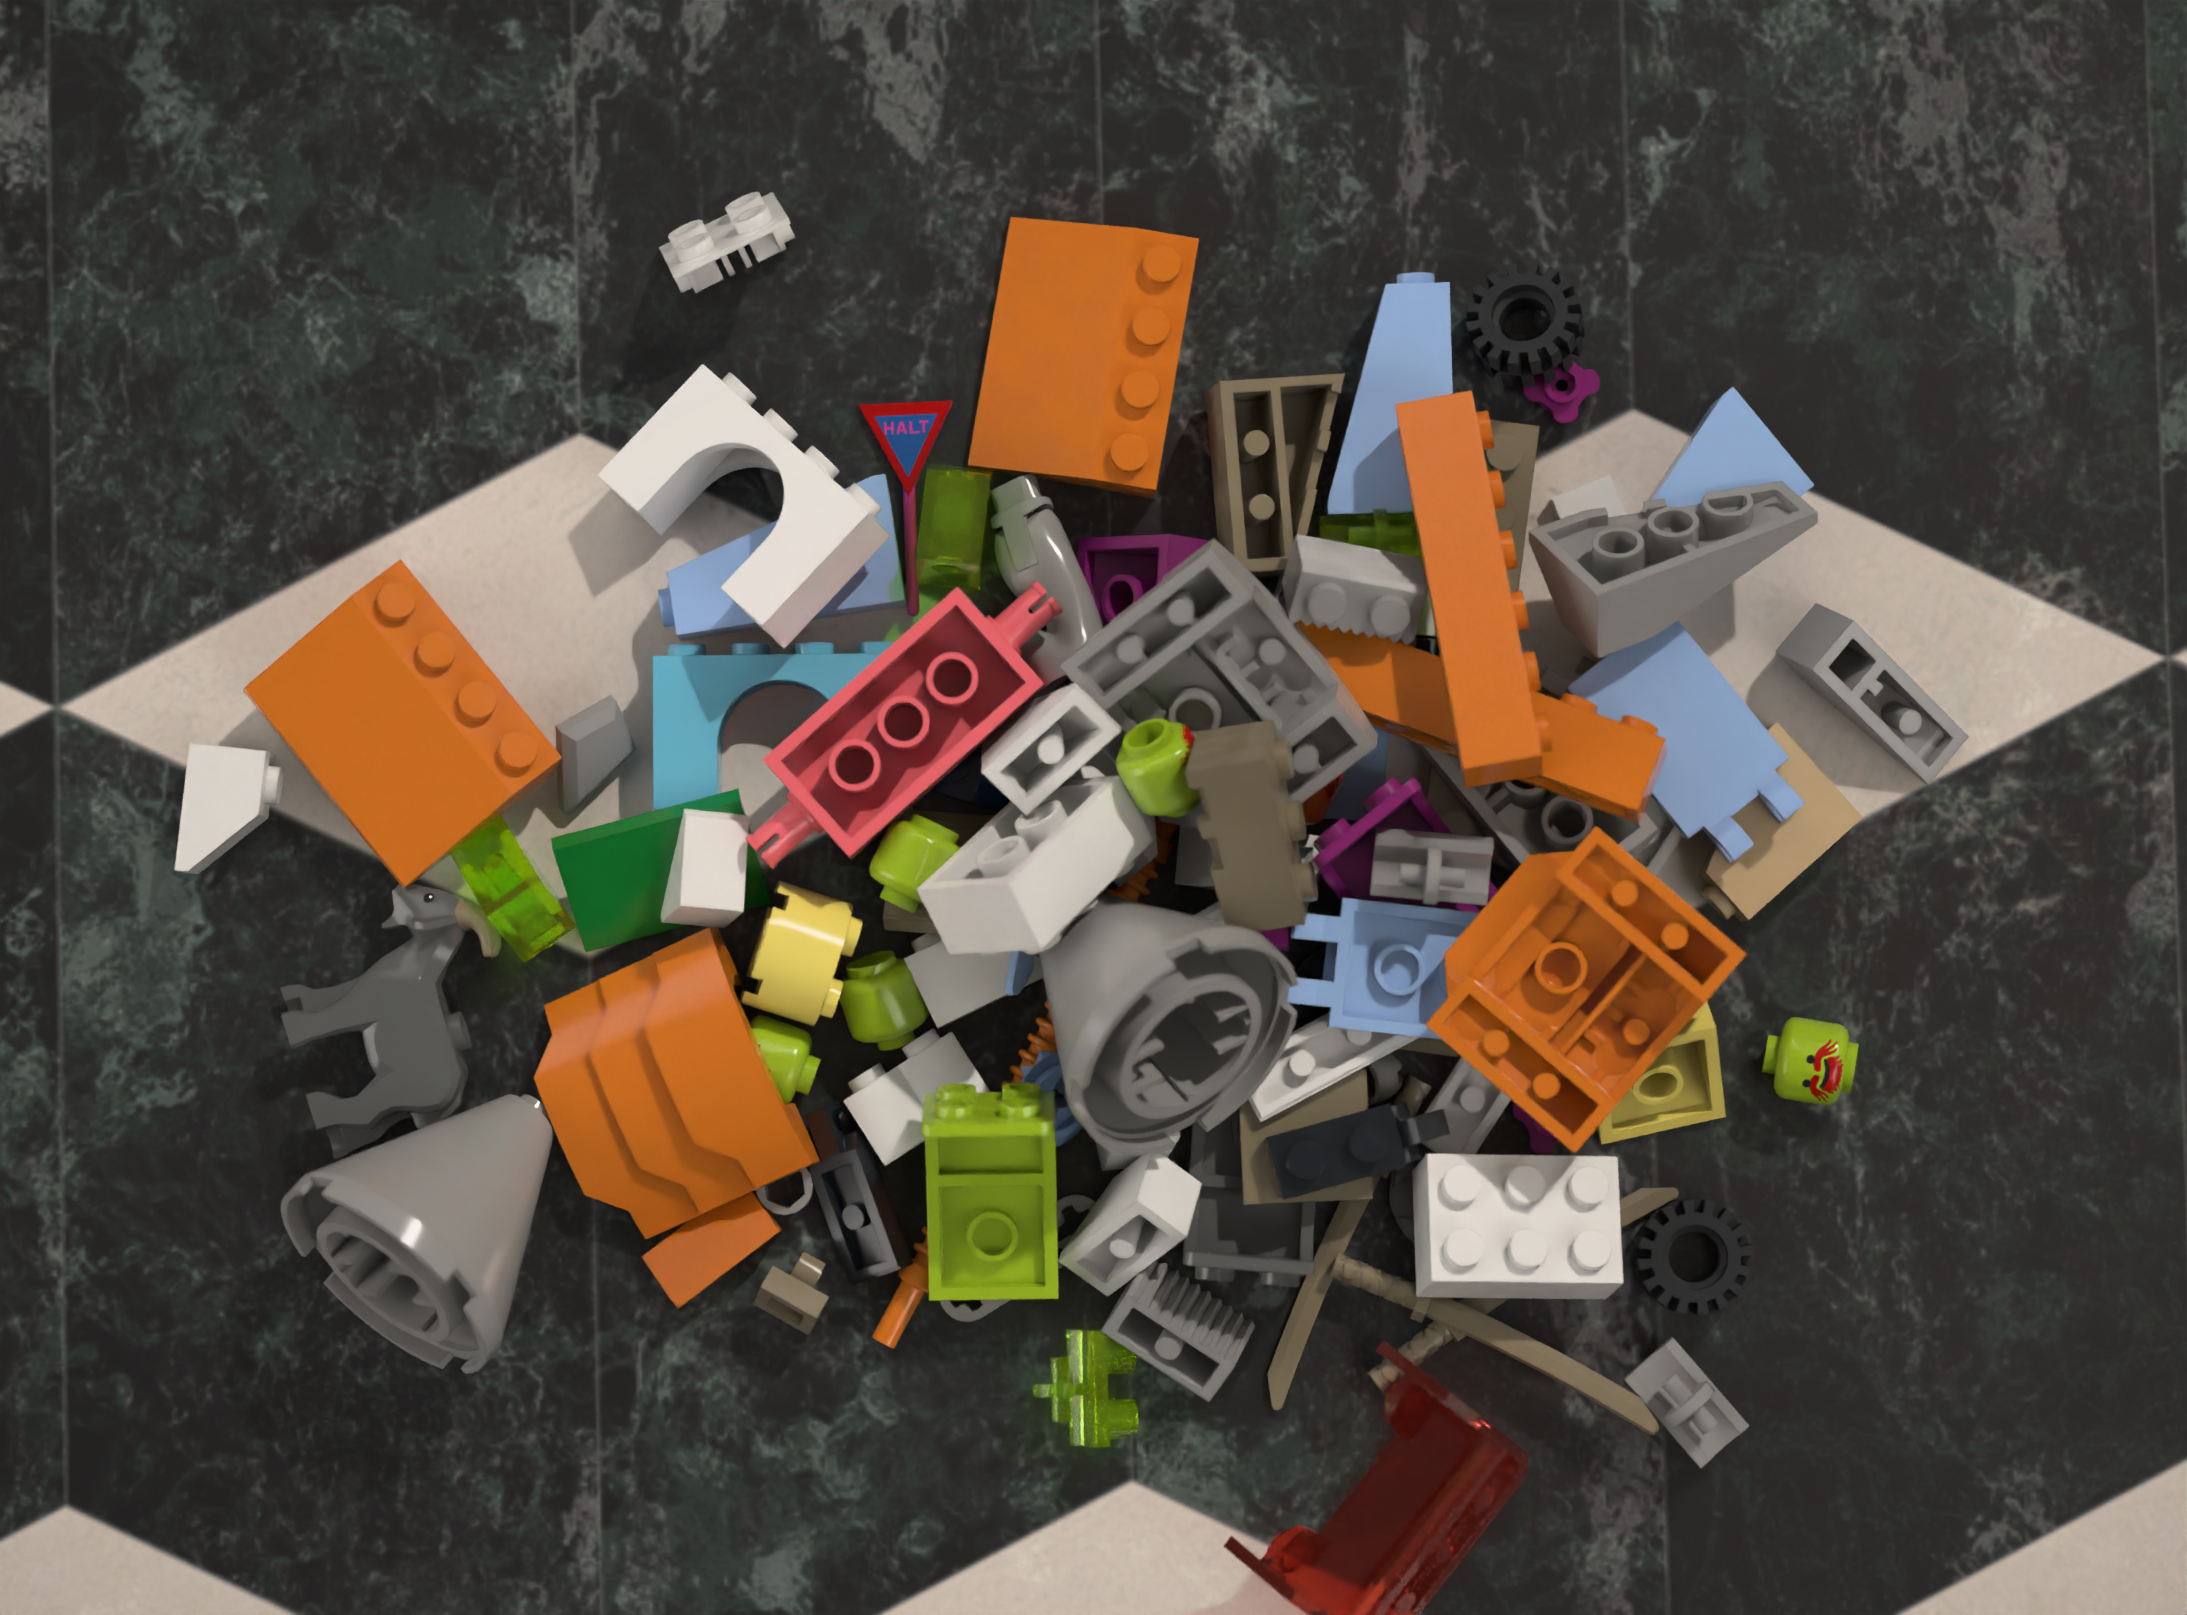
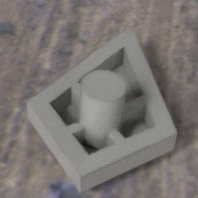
[555,695,636,815]

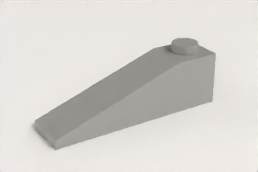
[1529,481,1818,658]

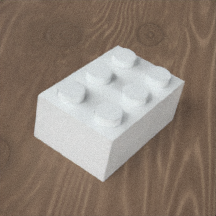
[917,775,1154,957]
[1412,1154,1623,1299]

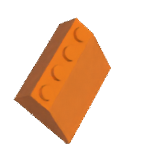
[968,217,1199,499]
[243,559,562,889]

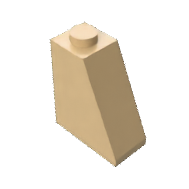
[1699,722,1863,922]

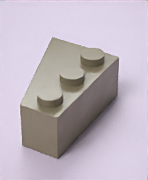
[1205,373,1345,579]
[1185,719,1318,932]

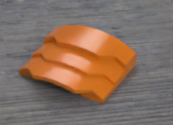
[1425,826,1747,1153]
[534,927,820,1239]

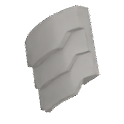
[1059,538,1378,843]

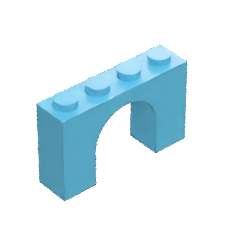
[652,641,913,811]

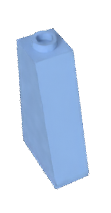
[1325,272,1453,521]
[1639,387,1814,513]
[658,474,907,641]

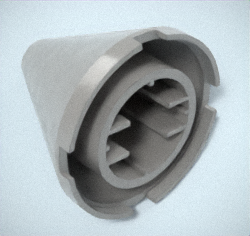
[1039,893,1298,1156]
[281,1094,554,1374]

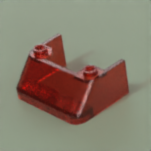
[1224,1340,1529,1615]

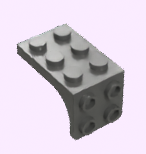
[1181,1108,1315,1287]

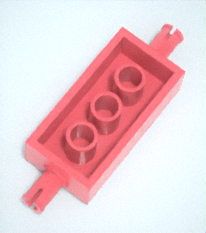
[745,580,1063,869]

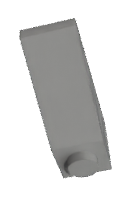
[1775,603,1969,785]

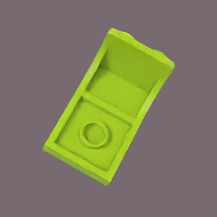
[921,1082,1059,1301]

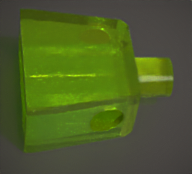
[916,464,994,591]

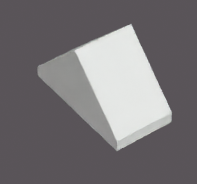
[661,809,749,928]

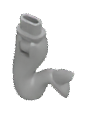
[990,474,1103,694]

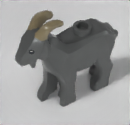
[280,883,502,1159]

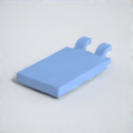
[1565,620,1805,864]
[1287,898,1479,1039]

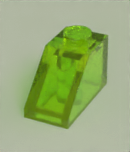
[450,815,577,963]

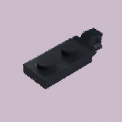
[805,1101,913,1286]
[1265,1102,1450,1200]

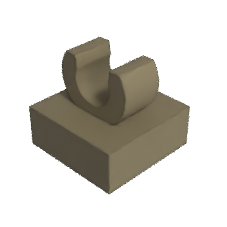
[753,1252,829,1335]

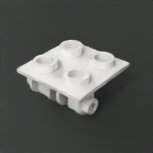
[659,192,795,293]

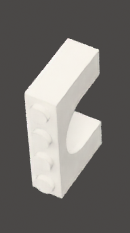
[598,364,890,649]

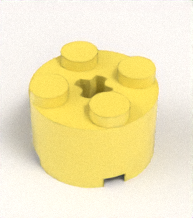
[740,880,863,1026]

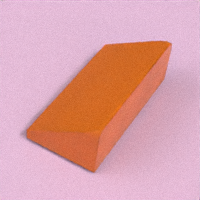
[642,1192,782,1309]

